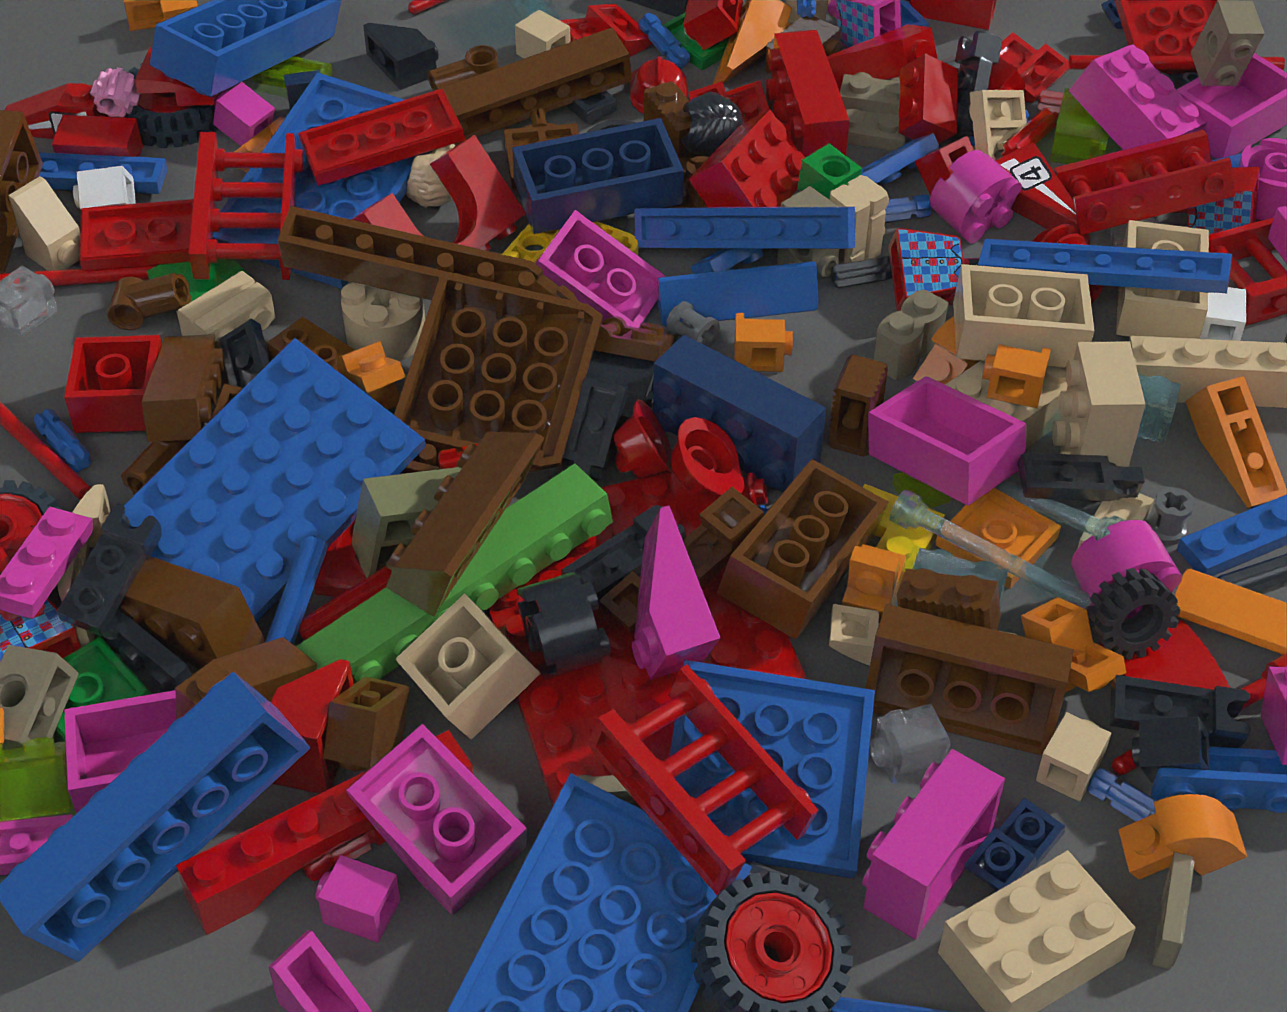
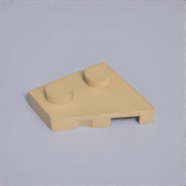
[969,90,1027,160]

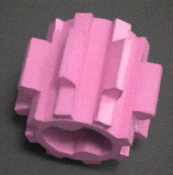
[90,67,141,117]

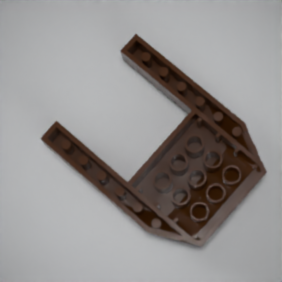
[210,206,603,474]

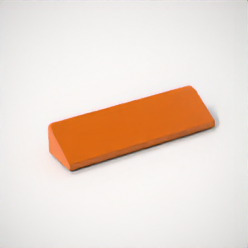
[1175,569,1287,655]

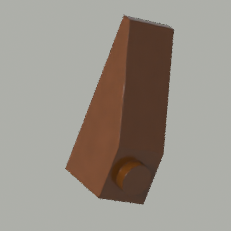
[175,637,317,720]

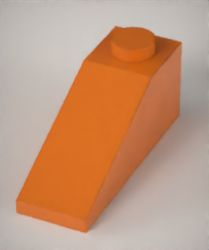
[712,0,792,84]
[1185,376,1287,508]

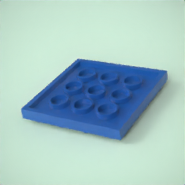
[669,660,875,879]

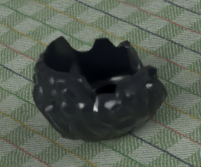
[681,92,744,157]

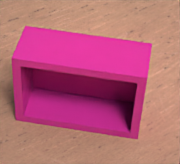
[1069,44,1207,150]
[1177,53,1287,159]
[868,376,1027,505]
[64,690,176,813]
[862,749,1005,940]

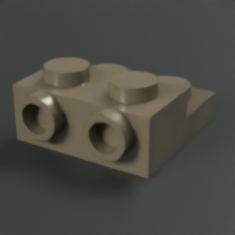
[840,72,906,150]

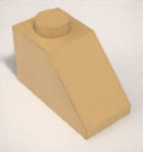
[8,176,80,271]

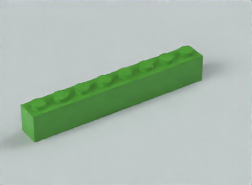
[296,464,613,684]

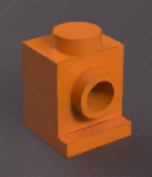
[734,313,793,372]
[982,344,1051,409]

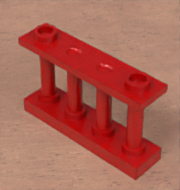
[1054,130,1235,235]
[189,132,304,280]
[1209,217,1287,326]
[587,664,819,896]

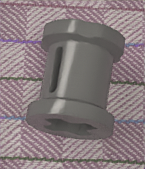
[666,301,720,347]
[1147,487,1195,545]

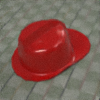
[630,56,687,114]
[614,399,673,479]
[670,417,744,496]

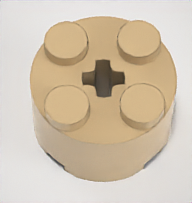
[341,283,425,361]

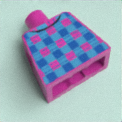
[828,0,901,48]

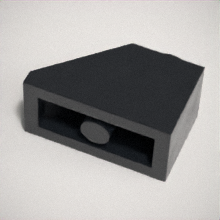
[363,23,439,90]

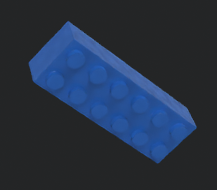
[150,0,341,97]
[0,672,310,962]

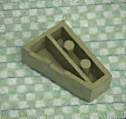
[351,467,461,578]

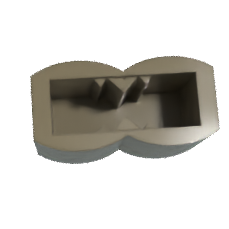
[874,289,948,380]

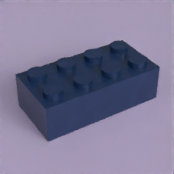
[512,118,684,234]
[653,335,826,492]

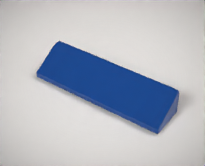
[658,261,818,327]

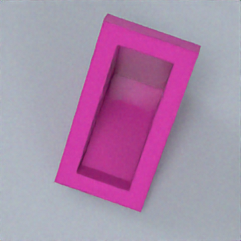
[268,930,372,1012]

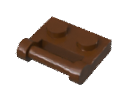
[594,316,675,361]

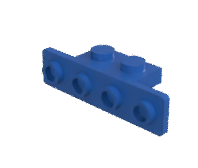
[1150,747,1287,813]

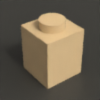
[515,10,570,58]
[1036,712,1111,802]

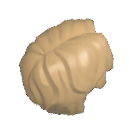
[405,144,455,208]

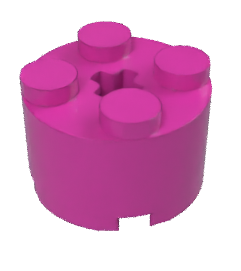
[1238,138,1287,220]
[930,150,1022,244]
[1071,520,1182,619]

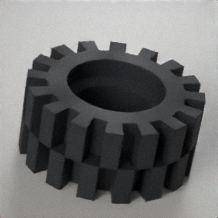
[1086,568,1180,659]

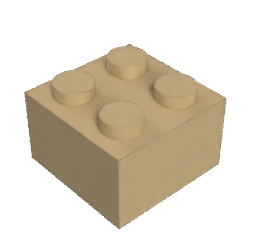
[395,593,541,740]

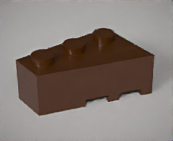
[118,556,266,669]

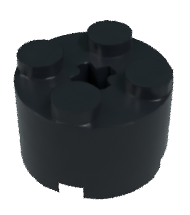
[517,572,611,680]

